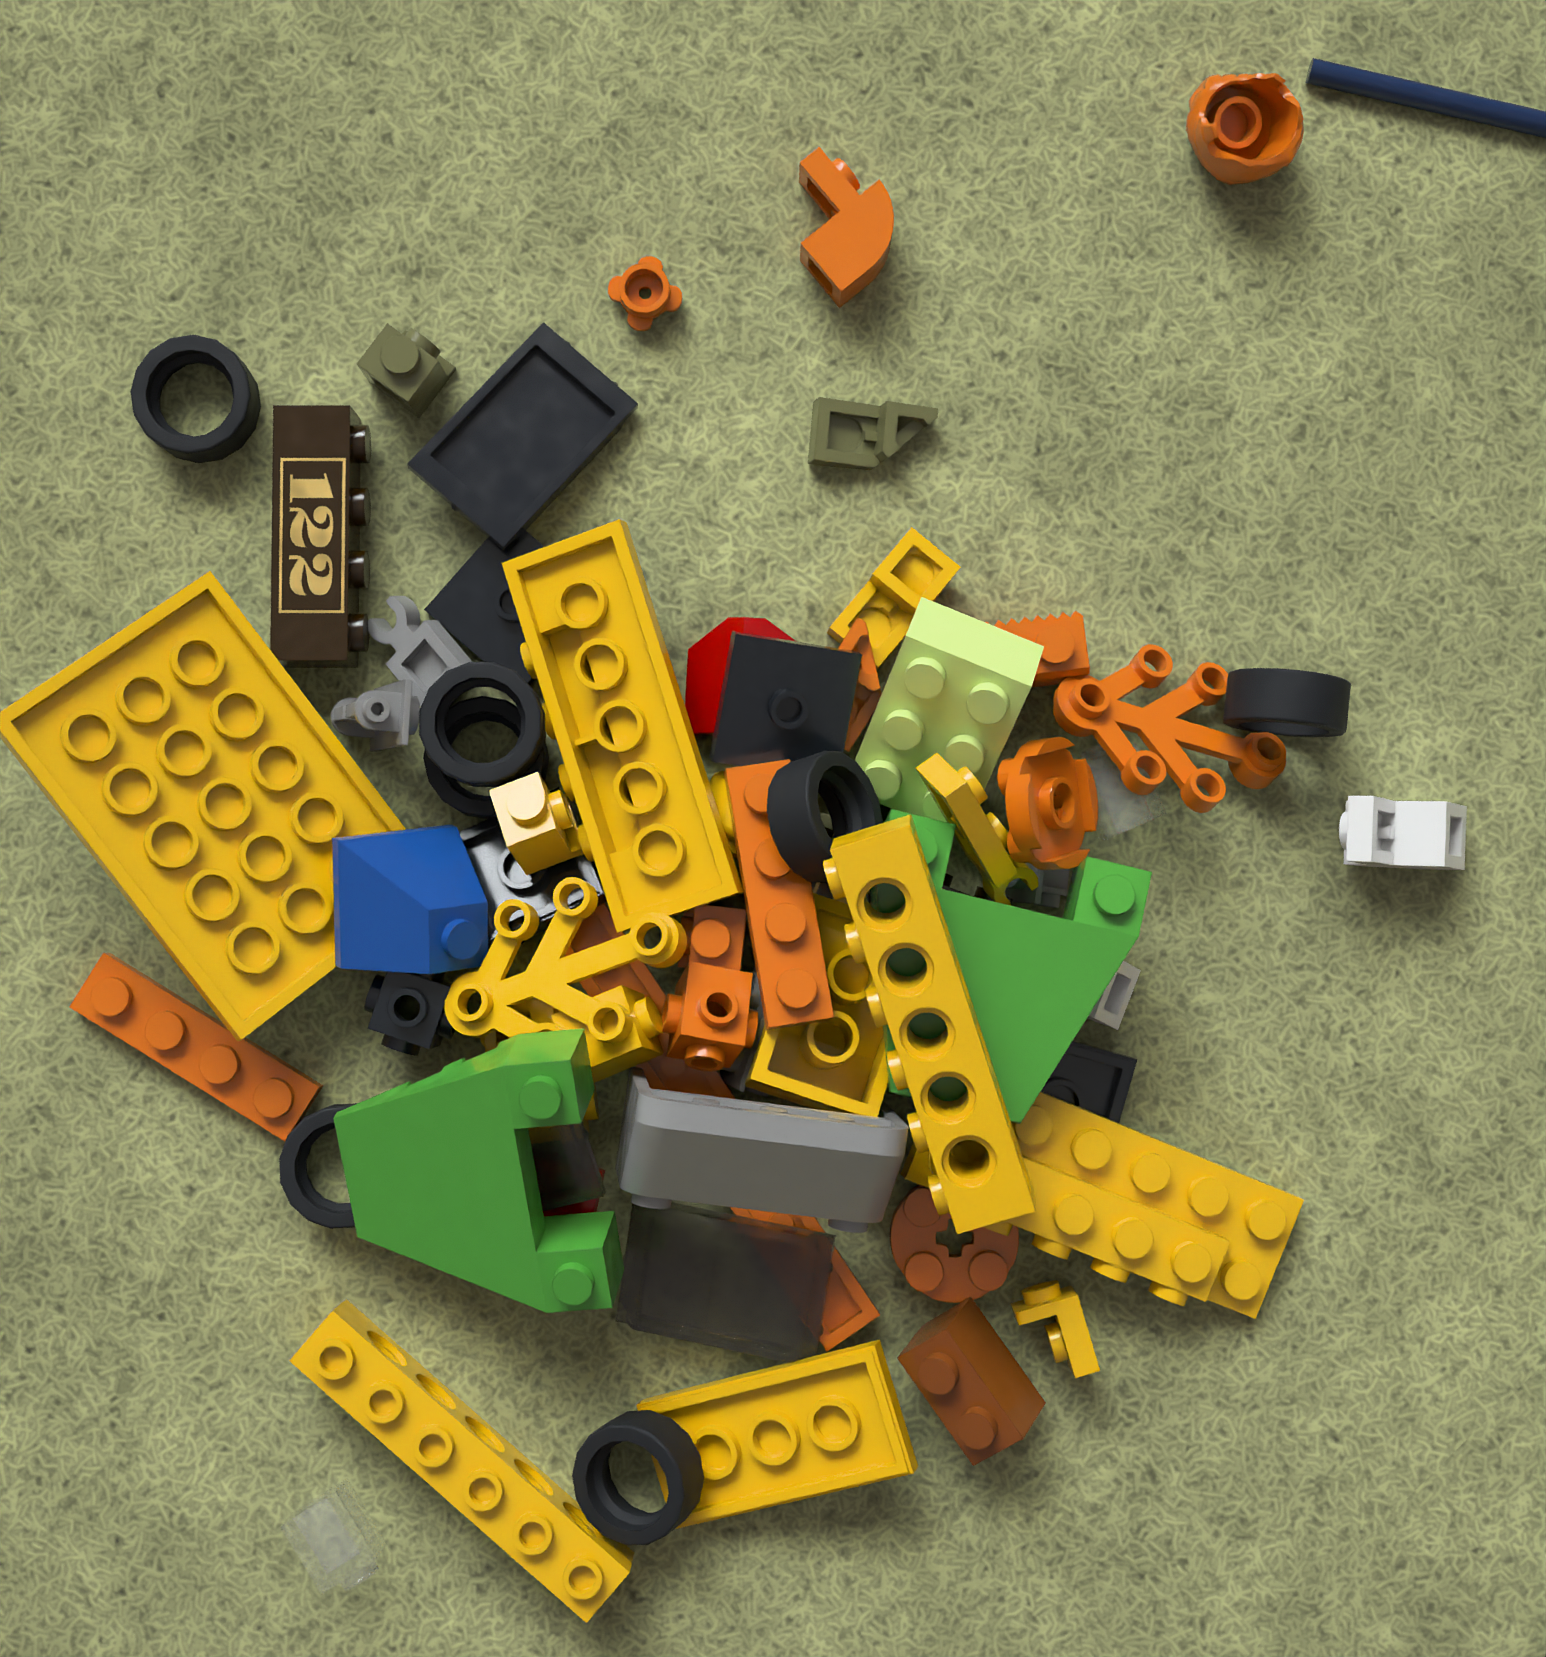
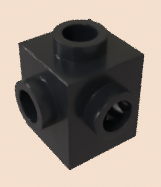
[364,972,455,1056]

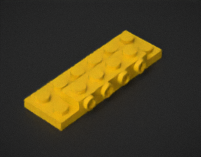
[502,519,743,933]
[901,1091,1304,1319]

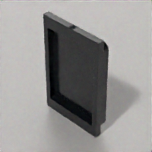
[407,322,638,550]

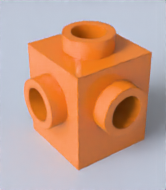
[661,961,758,1071]

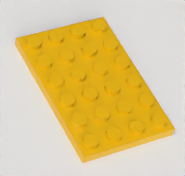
[0,571,406,1041]

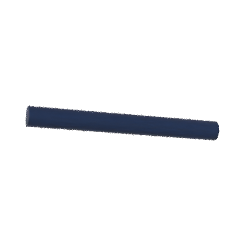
[1305,58,1546,138]

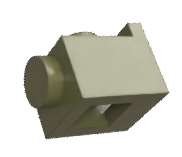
[357,323,456,418]

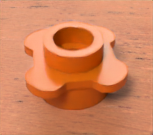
[608,256,683,331]

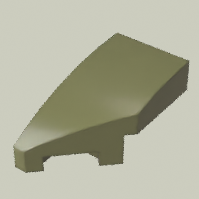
[808,397,938,470]

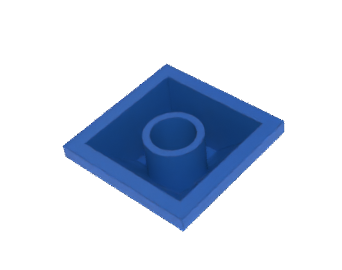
[332,824,488,974]

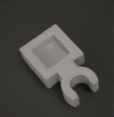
[368,596,472,707]

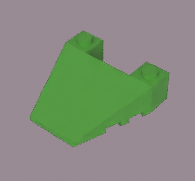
[870,809,1152,1124]
[333,1028,624,1313]

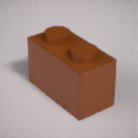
[897,1297,1046,1466]

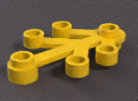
[444,877,687,1044]

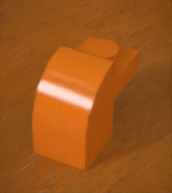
[799,147,894,308]

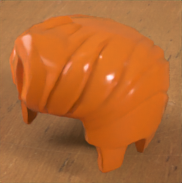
[1186,73,1304,185]

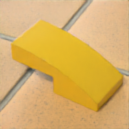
[827,527,961,670]

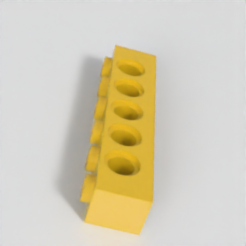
[823,814,1036,1234]
[289,1299,634,1623]

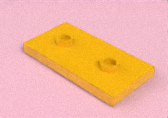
[636,1340,919,1529]

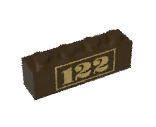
[270,405,371,668]

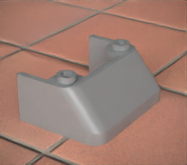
[615,1067,909,1233]

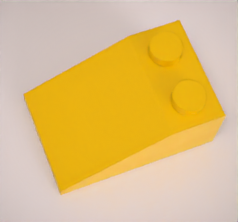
[744,893,888,1117]

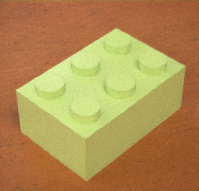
[855,597,1044,822]

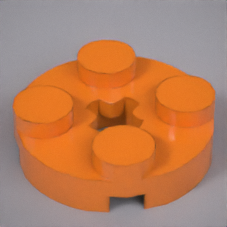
[997,737,1098,871]
[890,1184,1019,1303]

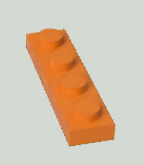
[724,759,834,1030]
[69,953,323,1141]

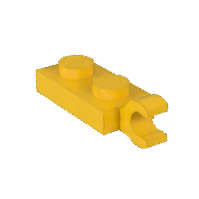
[916,753,1039,906]

